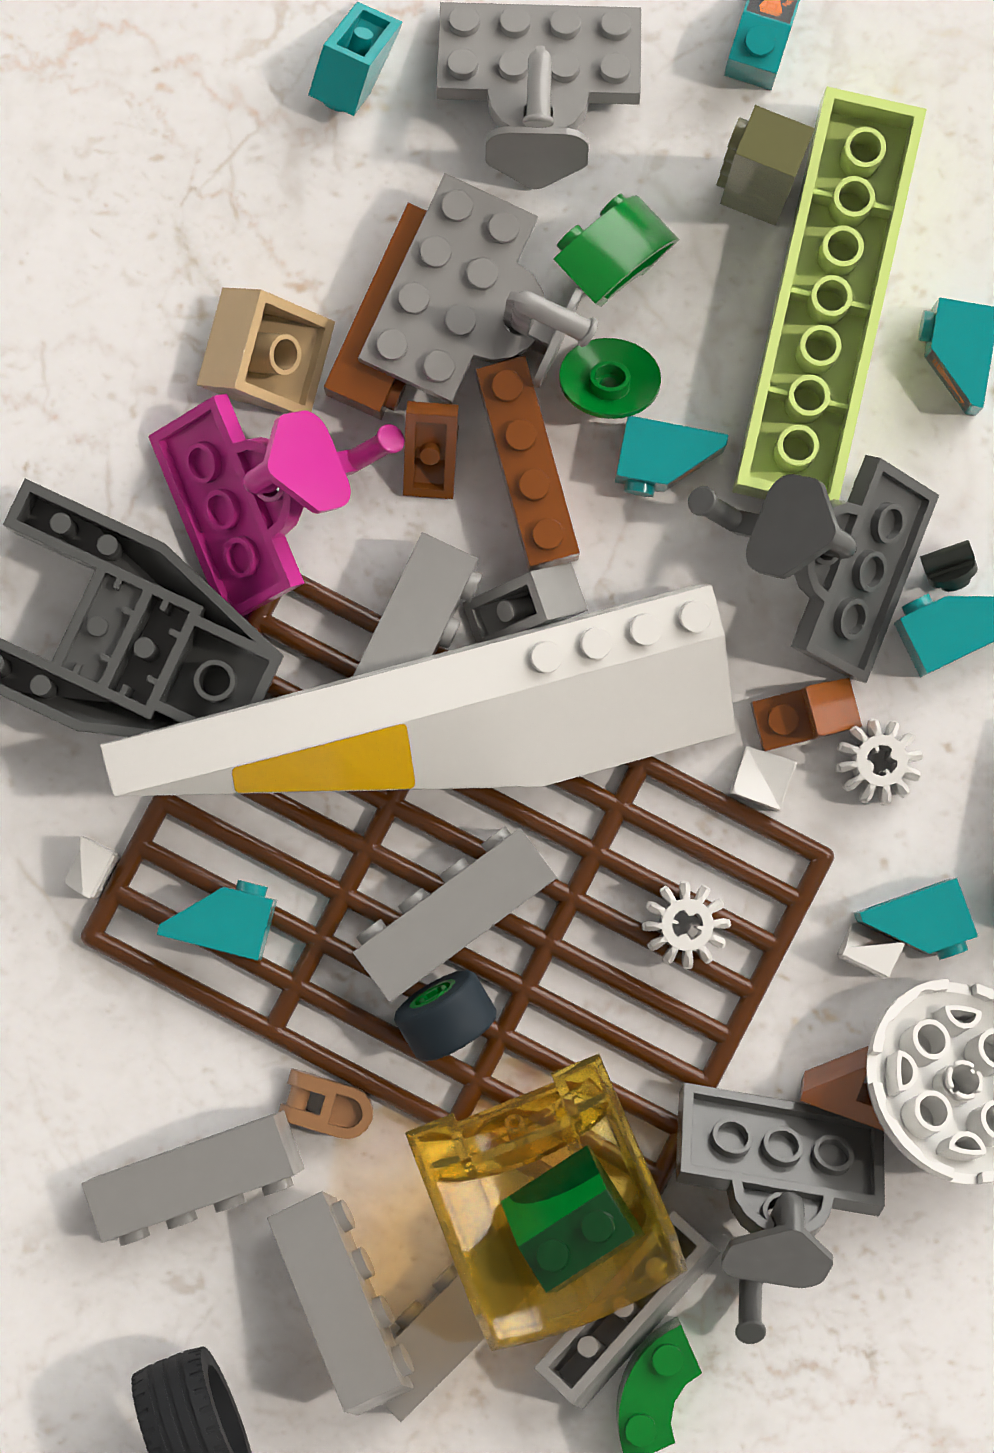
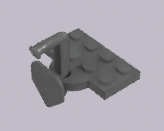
[688,455,939,683]
[676,1083,885,1344]

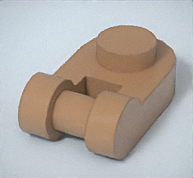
[278,1068,374,1139]

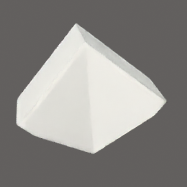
[729,746,797,811]
[65,836,120,899]
[837,923,905,978]

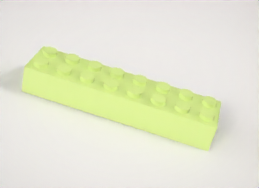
[732,86,927,500]

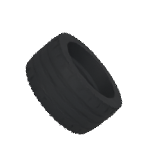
[131,1346,252,1453]

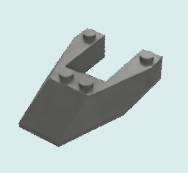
[0,478,284,737]

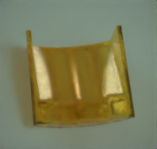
[405,1054,687,1351]

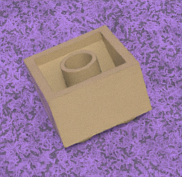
[196,287,335,414]

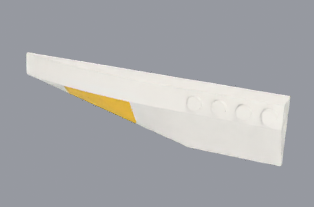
[100,584,736,796]

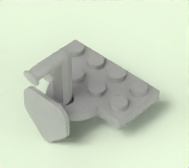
[437,2,641,189]
[358,173,598,404]

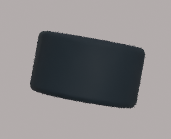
[394,970,497,1062]

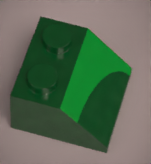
[500,1145,645,1293]

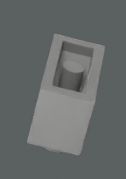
[462,562,588,644]

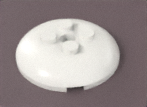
[866,979,994,1185]

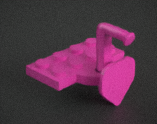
[148,394,405,617]

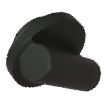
[920,540,978,592]

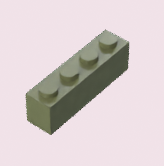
[716,105,815,226]

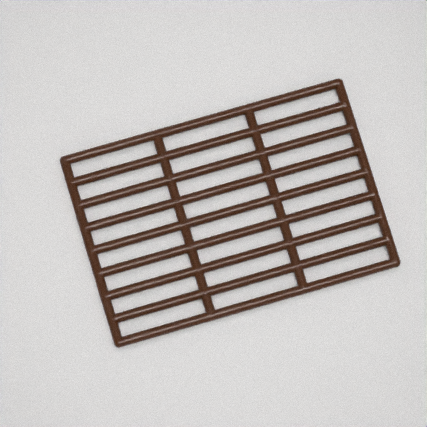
[81,574,834,1230]

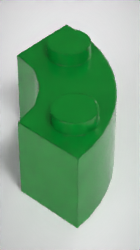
[553,193,680,307]
[616,1316,702,1453]

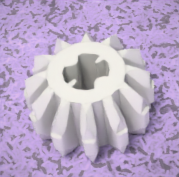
[835,718,924,805]
[642,881,731,969]

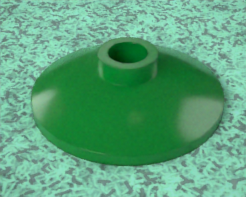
[559,338,661,419]

